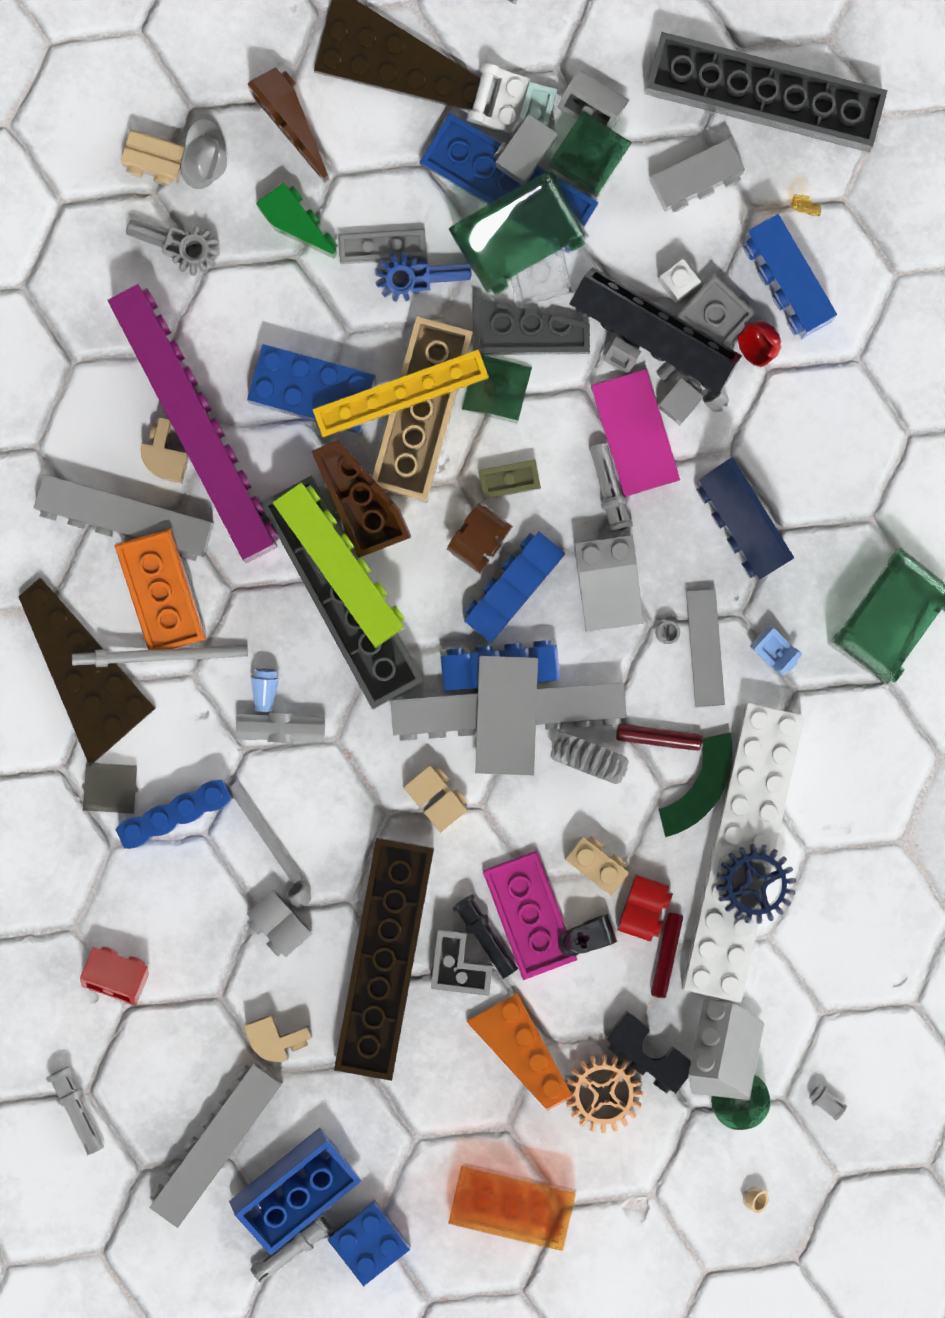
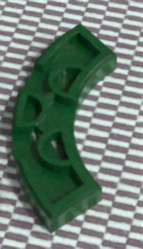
[658,732,733,837]

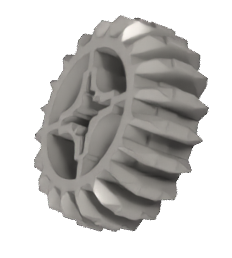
[550,733,629,784]

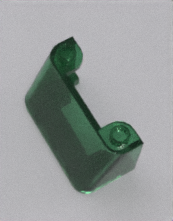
[449,172,590,295]
[828,547,945,685]

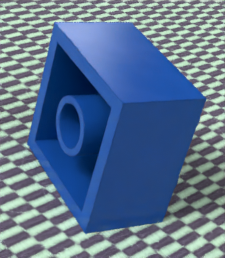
[327,1199,411,1287]

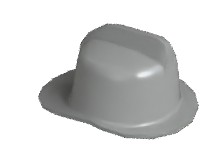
[180,119,227,189]

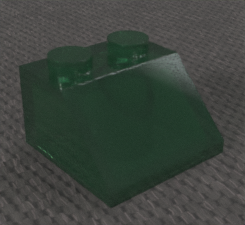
[549,111,632,198]

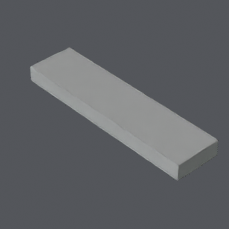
[686,589,725,707]

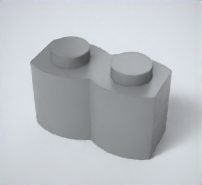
[247,890,313,957]

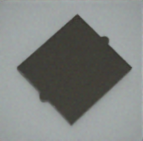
[81,762,138,814]

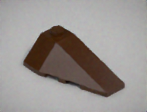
[247,67,329,183]

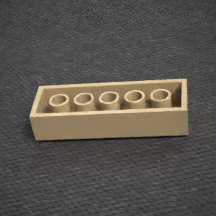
[372,316,473,503]

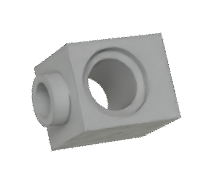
[658,378,704,426]

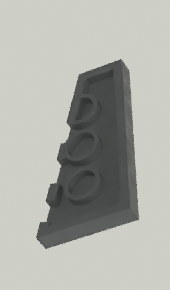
[473,296,590,355]

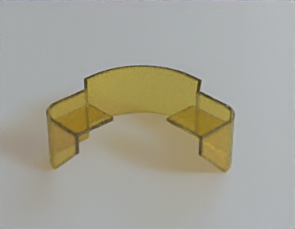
[790,194,821,217]

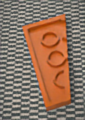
[466,993,573,1111]

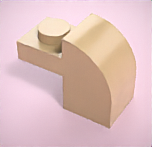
[140,418,189,484]
[244,1014,312,1062]

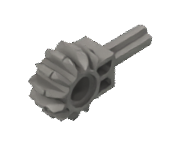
[126,219,220,276]

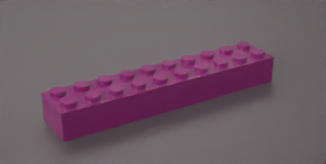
[107,284,279,564]

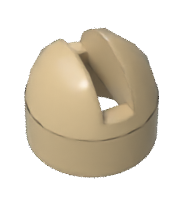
[743,1187,769,1213]

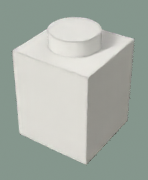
[658,259,701,303]

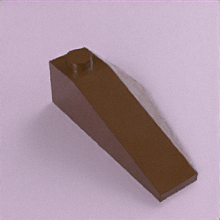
[311,440,412,558]

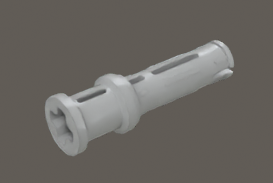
[589,443,633,533]
[46,1066,104,1155]
[250,1215,333,1283]

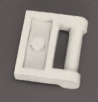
[467,63,530,136]

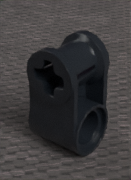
[558,914,618,956]

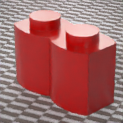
[617,874,673,942]

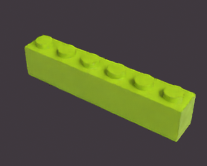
[273,482,405,648]

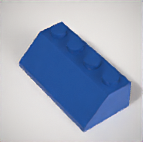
[229,1128,362,1255]

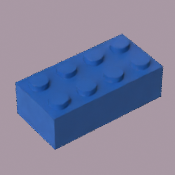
[742,214,837,339]
[247,344,376,434]

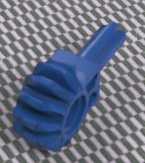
[375,252,472,302]

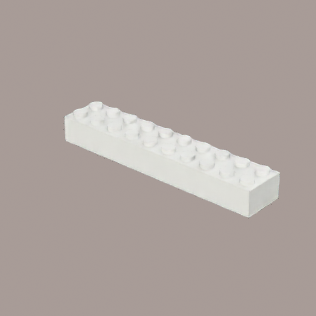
[682,703,805,1003]

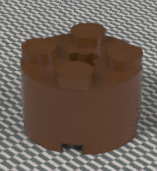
[446,503,513,574]

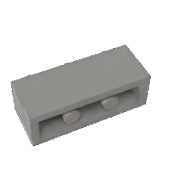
[650,138,745,213]

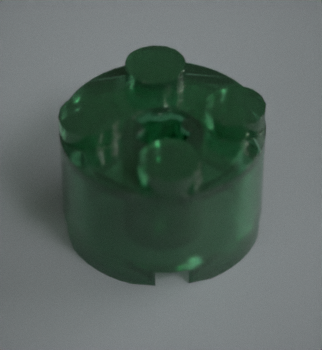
[709,1074,770,1130]

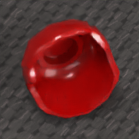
[738,320,781,367]

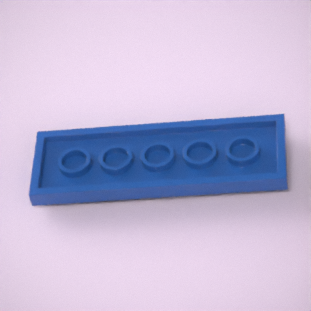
[420,113,599,253]

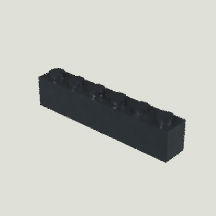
[569,267,742,393]

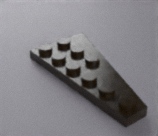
[314,0,481,111]
[18,578,156,766]

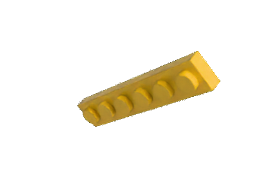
[313,349,489,438]

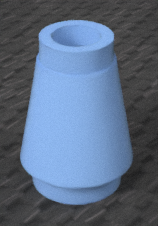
[251,668,280,712]

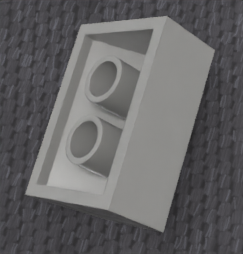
[688,999,764,1100]

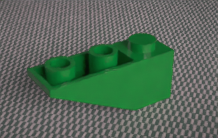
[256,182,338,259]

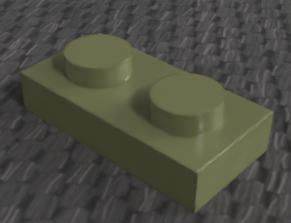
[478,460,541,500]

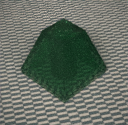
[462,355,532,424]

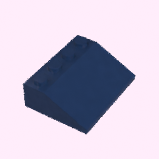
[696,457,794,581]

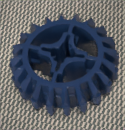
[716,844,796,924]

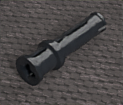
[452,894,518,979]

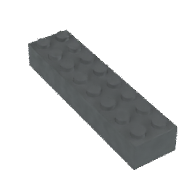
[645,32,888,152]
[260,475,424,710]

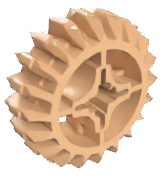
[566,1053,643,1133]

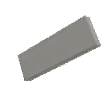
[338,228,427,264]

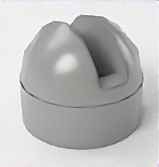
[703,389,729,412]
[655,621,680,644]
[285,882,311,908]

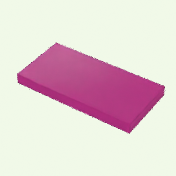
[591,369,680,497]
[483,850,578,980]

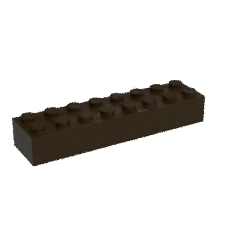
[334,837,434,1081]

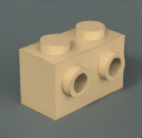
[565,836,629,896]

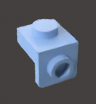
[750,625,802,675]

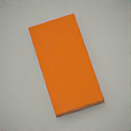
[114,528,206,650]

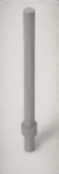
[72,645,248,667]

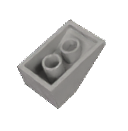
[574,535,644,632]

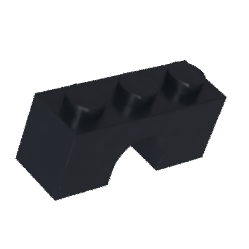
[605,1010,691,1094]

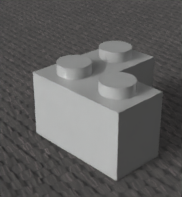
[431,929,493,996]

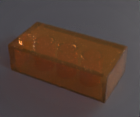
[448,1163,577,1251]

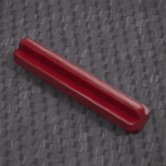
[616,724,702,751]
[651,912,683,998]

